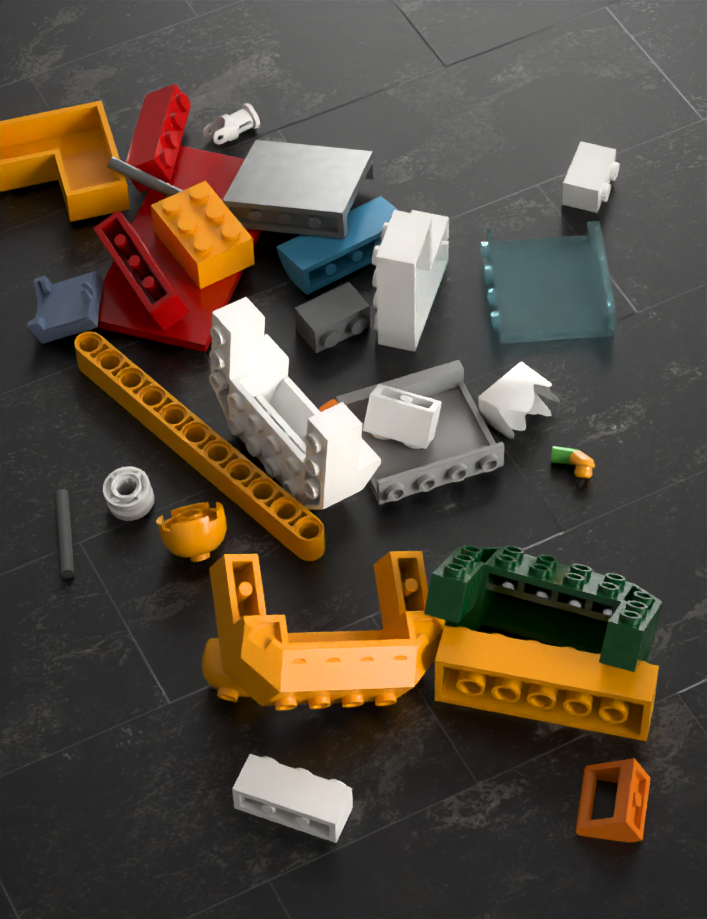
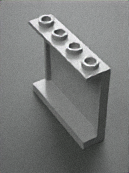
[336,360,504,505]

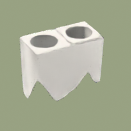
[478,362,560,439]

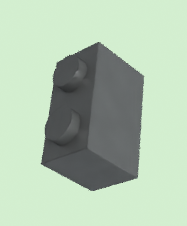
[295,282,370,353]

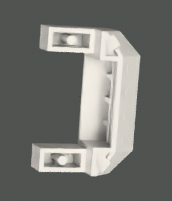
[209,297,381,510]

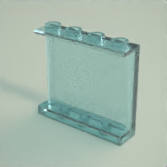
[481,221,616,344]

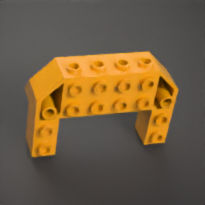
[209,551,445,711]

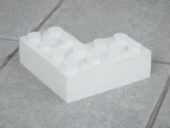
[372,210,449,352]

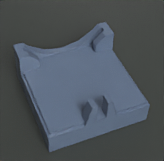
[27,271,103,344]

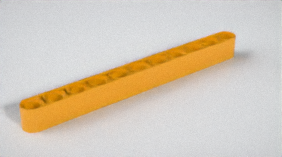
[74,331,325,561]

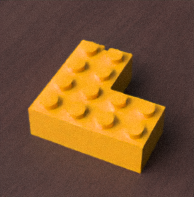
[0,101,130,222]

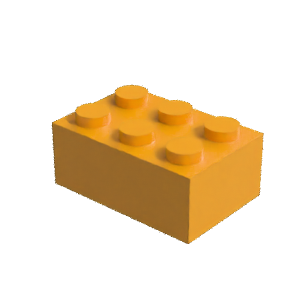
[151,181,255,289]

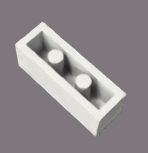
[232,754,353,843]

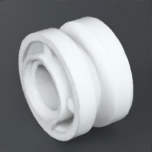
[103,466,154,521]

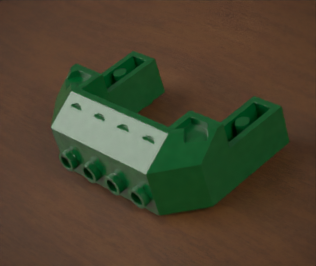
[424,545,662,672]

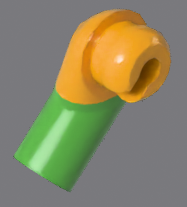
[551,446,595,479]

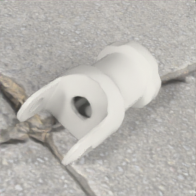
[203,103,260,145]

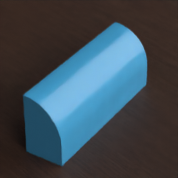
[276,196,399,295]

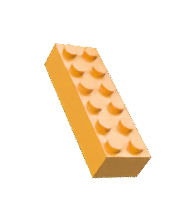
[435,625,659,741]

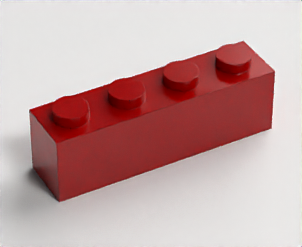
[126,83,191,192]
[93,210,190,331]

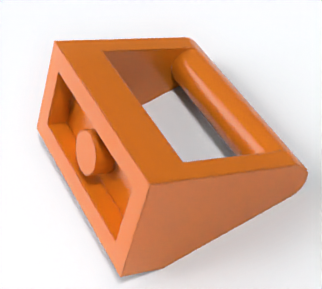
[575,758,650,843]

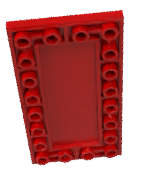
[97,146,262,352]

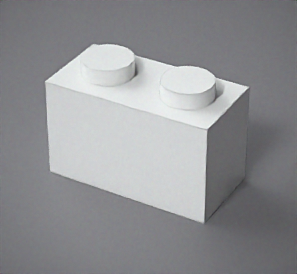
[562,141,619,213]
[363,384,442,449]

